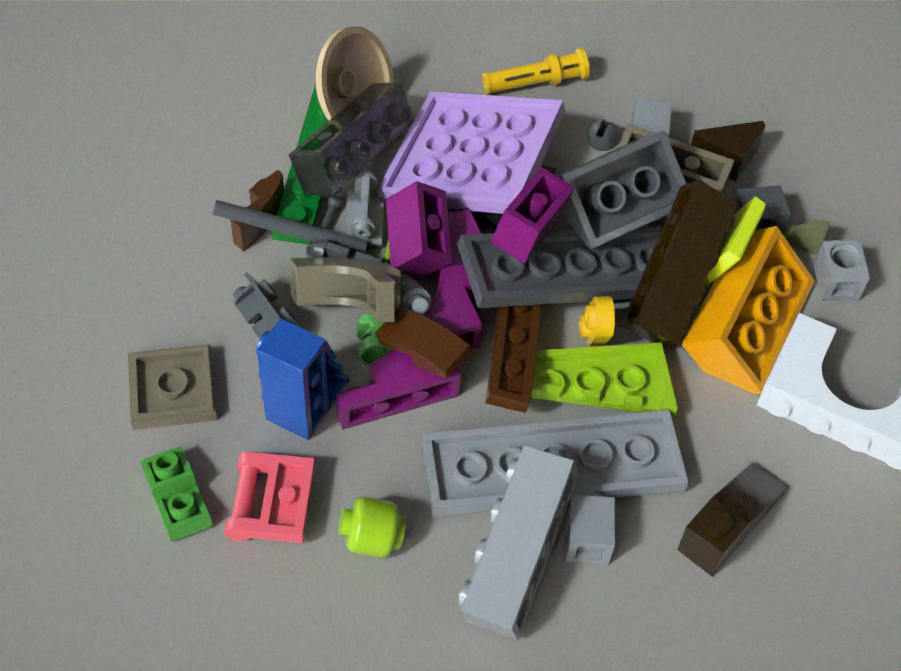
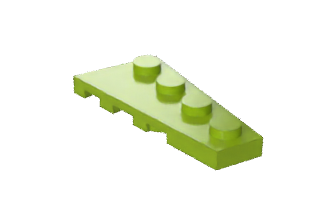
[531,342,678,418]

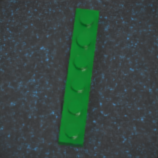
[272,85,341,245]

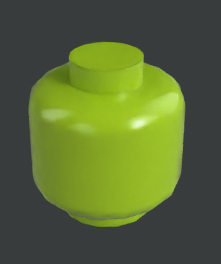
[338,496,406,558]

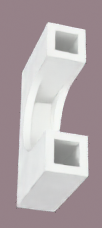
[757,313,901,470]

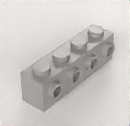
[458,445,579,641]

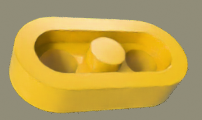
[579,296,615,346]

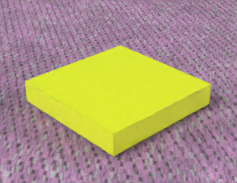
[703,196,766,287]

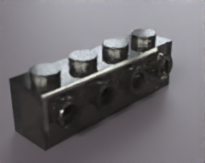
[289,82,414,198]

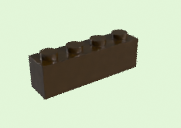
[621,180,738,347]

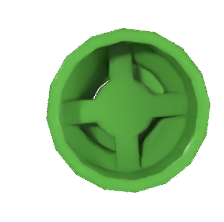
[356,313,393,366]

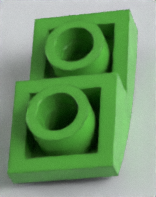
[140,446,213,542]

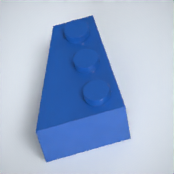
[256,318,351,440]

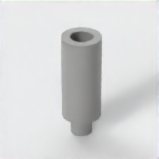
[401,273,431,315]

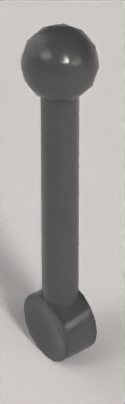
[306,195,343,258]

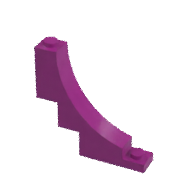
[336,208,482,430]

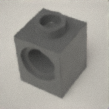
[733,185,791,234]

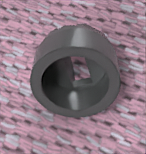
[588,119,617,151]

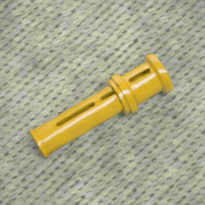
[482,48,590,95]

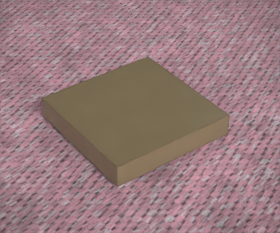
[128,344,217,430]

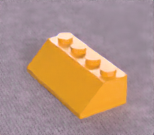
[681,226,815,394]

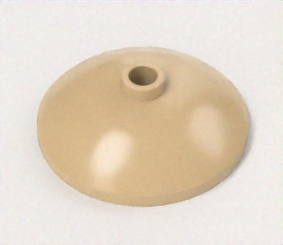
[315,26,394,137]

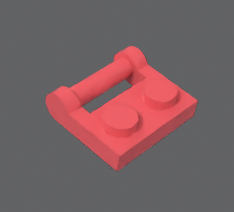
[224,452,315,543]

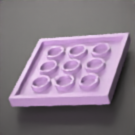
[377,91,566,214]

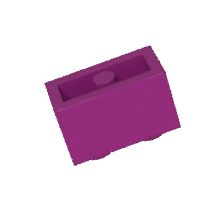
[491,167,575,264]
[386,181,452,279]

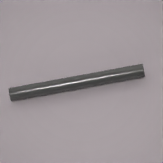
[212,200,367,253]

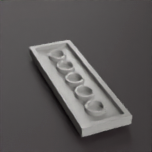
[422,410,689,517]

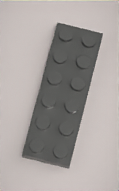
[457,226,663,308]

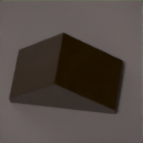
[691,121,765,182]

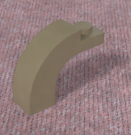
[290,257,401,323]

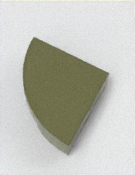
[784,219,830,255]

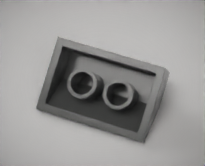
[556,130,686,249]

